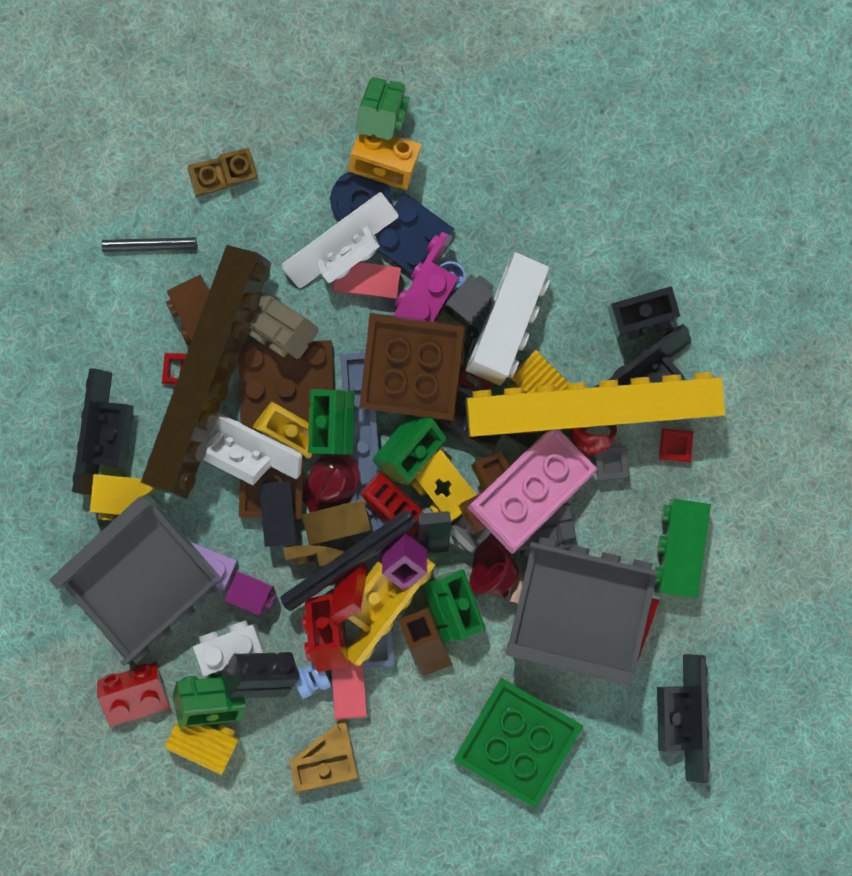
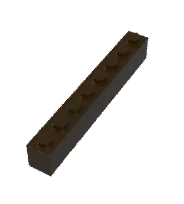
[140,245,272,499]

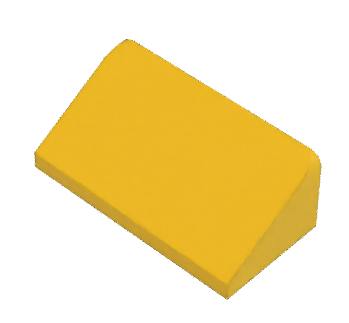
[253,401,313,459]

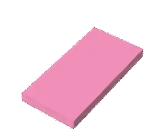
[468,429,598,554]

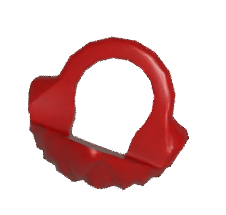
[569,425,617,457]

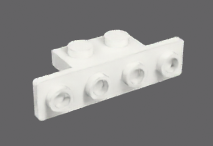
[282,192,398,288]
[203,412,302,485]

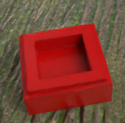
[659,428,694,463]

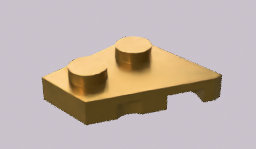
[289,719,359,793]

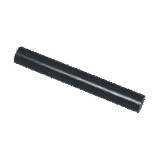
[102,237,196,252]

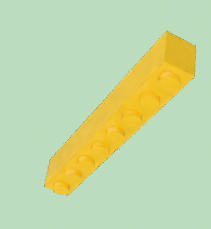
[466,372,725,437]

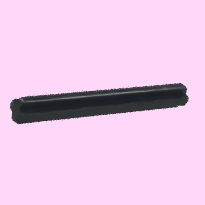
[280,510,417,611]

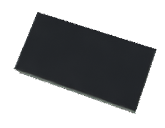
[259,481,297,547]
[416,511,451,554]

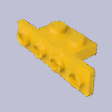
[347,559,435,667]

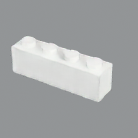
[465,252,550,385]

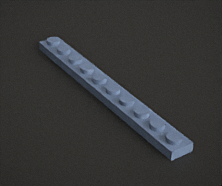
[340,353,395,668]

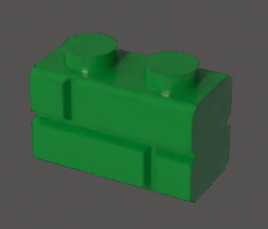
[356,77,410,140]
[308,389,355,454]
[372,415,447,485]
[422,569,486,643]
[173,673,246,728]

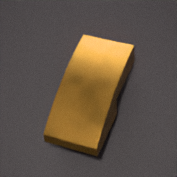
[187,147,258,197]
[302,500,371,545]
[283,545,344,566]

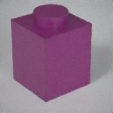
[382,533,427,591]
[224,571,276,615]

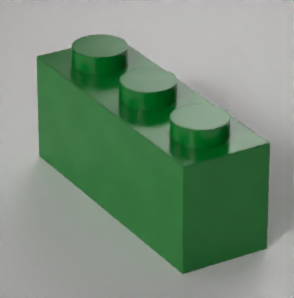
[654,498,711,598]

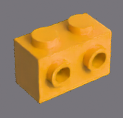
[348,134,422,191]

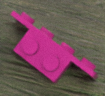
[393,232,460,321]

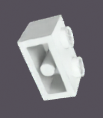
[193,620,266,676]

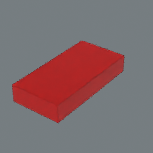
[330,562,367,624]

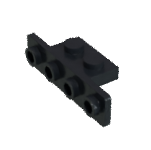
[593,324,692,388]
[72,368,134,495]
[436,384,540,456]
[657,654,710,783]

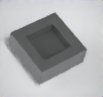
[594,446,629,481]

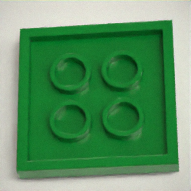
[453,677,583,808]

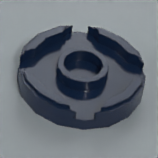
[330,172,392,222]

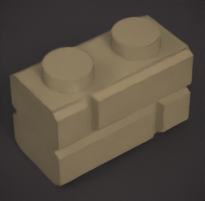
[249,293,319,359]

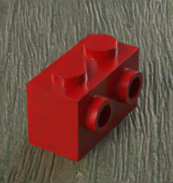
[302,594,349,672]

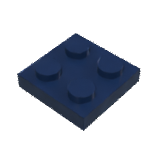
[375,192,455,275]

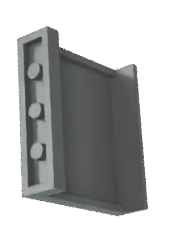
[49,494,222,666]
[505,537,658,686]

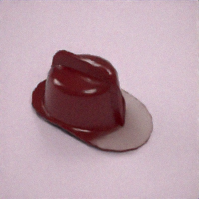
[303,454,360,512]
[469,533,519,598]

